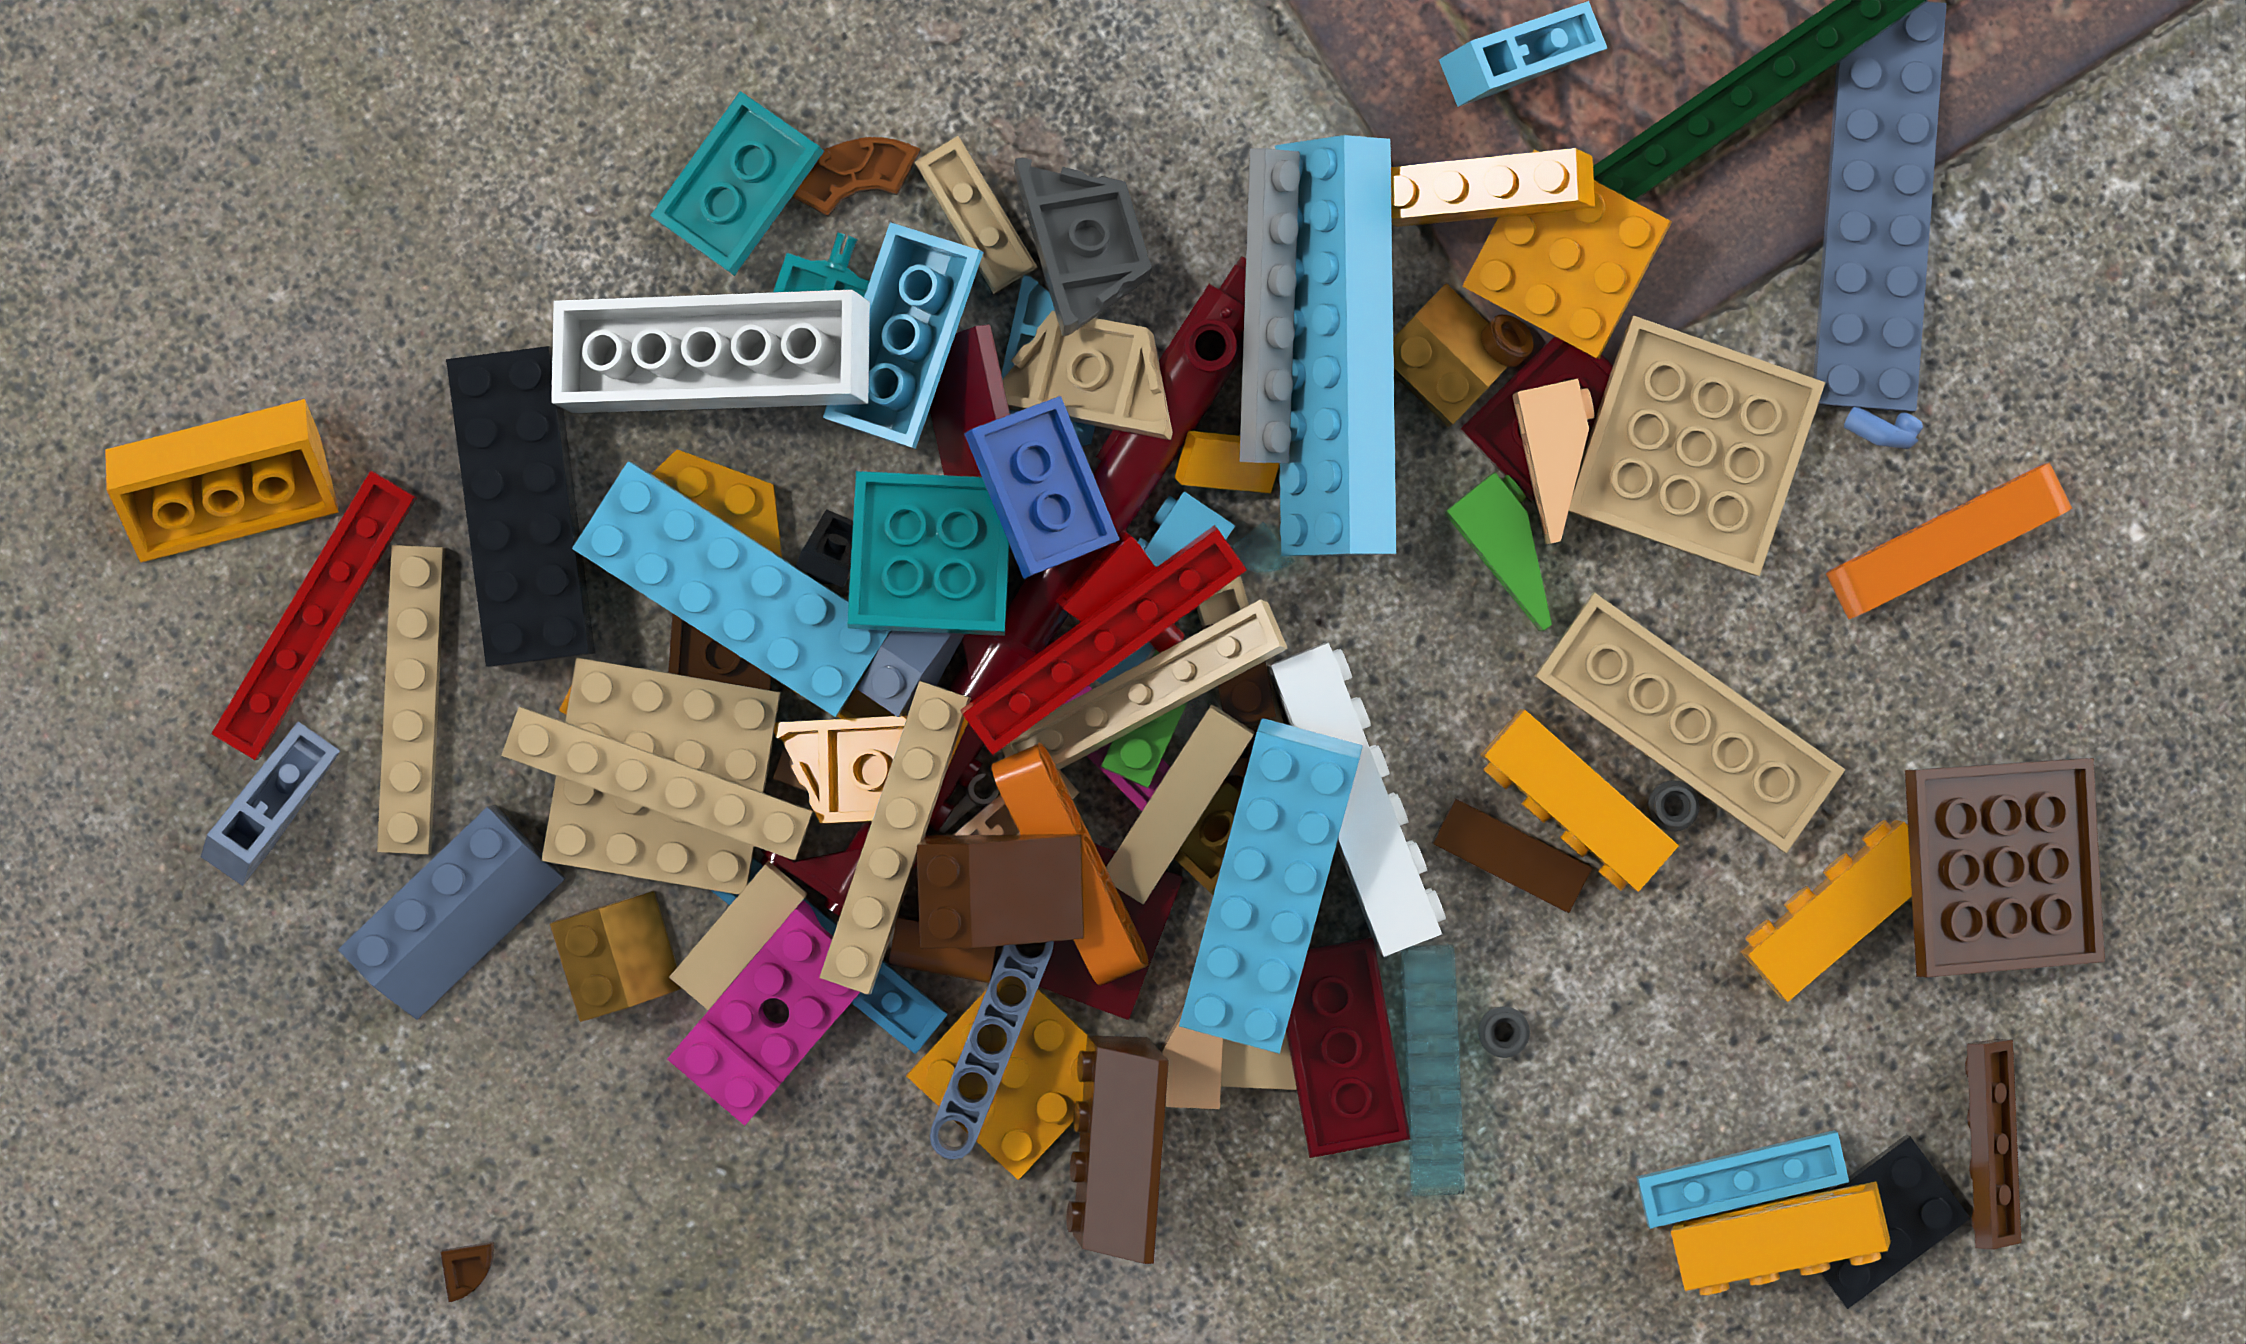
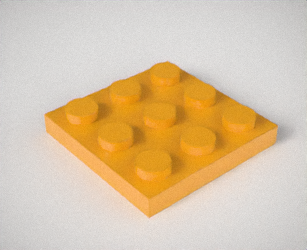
[1462,149,1672,358]
[906,976,1090,1180]

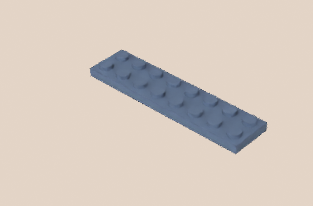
[1813,2,1946,412]

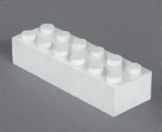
[552,290,870,413]
[1267,643,1446,957]

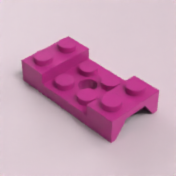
[667,900,881,1126]

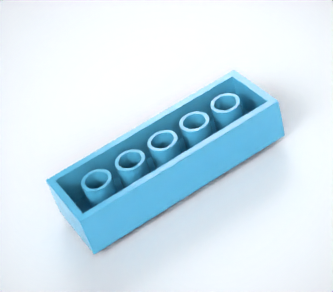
[572,461,892,717]
[1179,718,1363,1054]

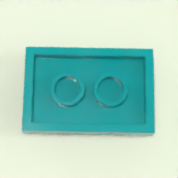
[650,91,824,276]

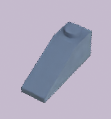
[857,630,965,717]
[201,722,340,886]

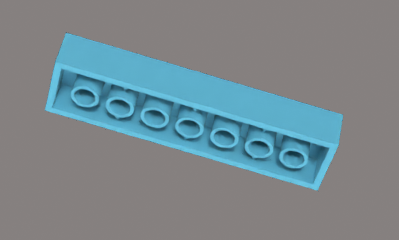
[1275,135,1396,556]

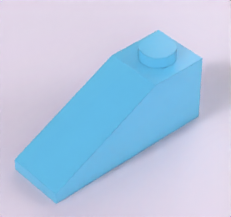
[1439,1,1607,107]

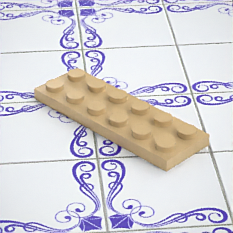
[1534,593,1845,853]

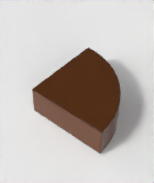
[441,1242,494,1302]

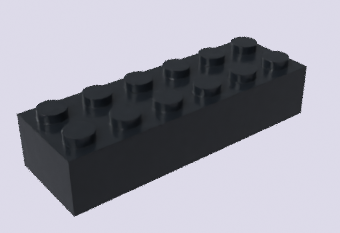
[446,346,595,667]

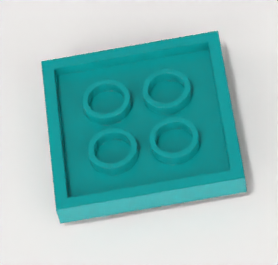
[847,471,1009,636]

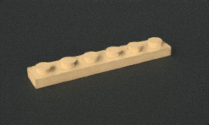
[377,545,446,854]
[1002,600,1288,770]
[819,681,971,995]
[501,707,813,860]

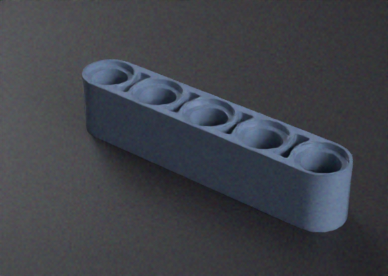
[930,941,1054,1159]

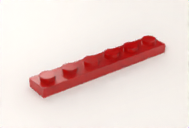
[211,470,417,760]
[960,525,1247,755]

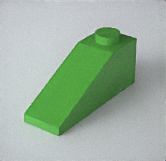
[1443,472,1552,631]

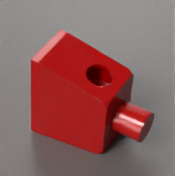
[1056,530,1185,653]

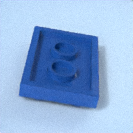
[964,396,1120,579]

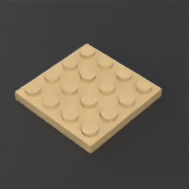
[1568,316,1825,576]
[542,658,781,895]

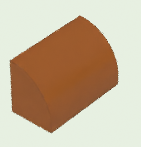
[889,914,997,983]

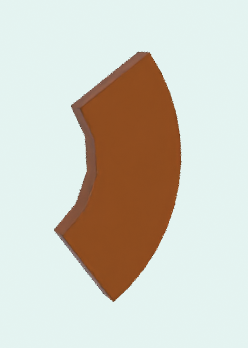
[792,137,921,217]

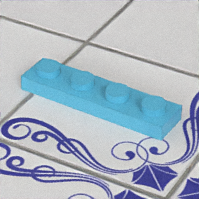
[1636,1130,1849,1229]

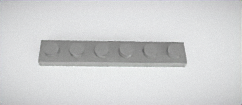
[1239,148,1300,463]

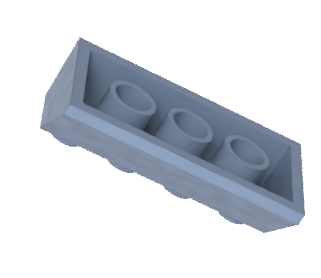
[338,805,566,1020]

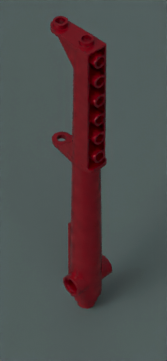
[760,256,1246,916]

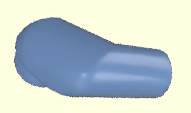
[1844,407,1923,449]

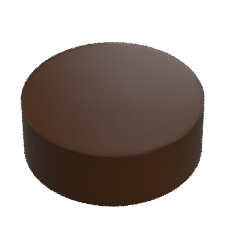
[1481,314,1534,367]

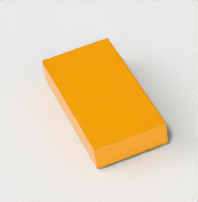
[1174,431,1280,493]

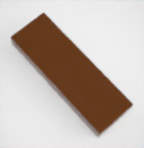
[1432,798,1592,913]

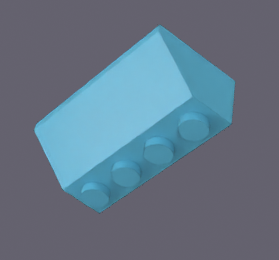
[823,222,984,449]

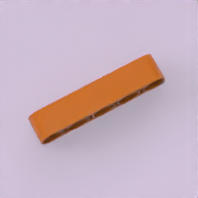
[1826,462,2072,619]
[992,743,1148,986]

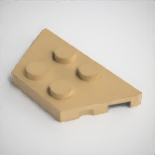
[1003,310,1173,440]

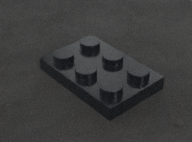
[1820,1134,1971,1309]

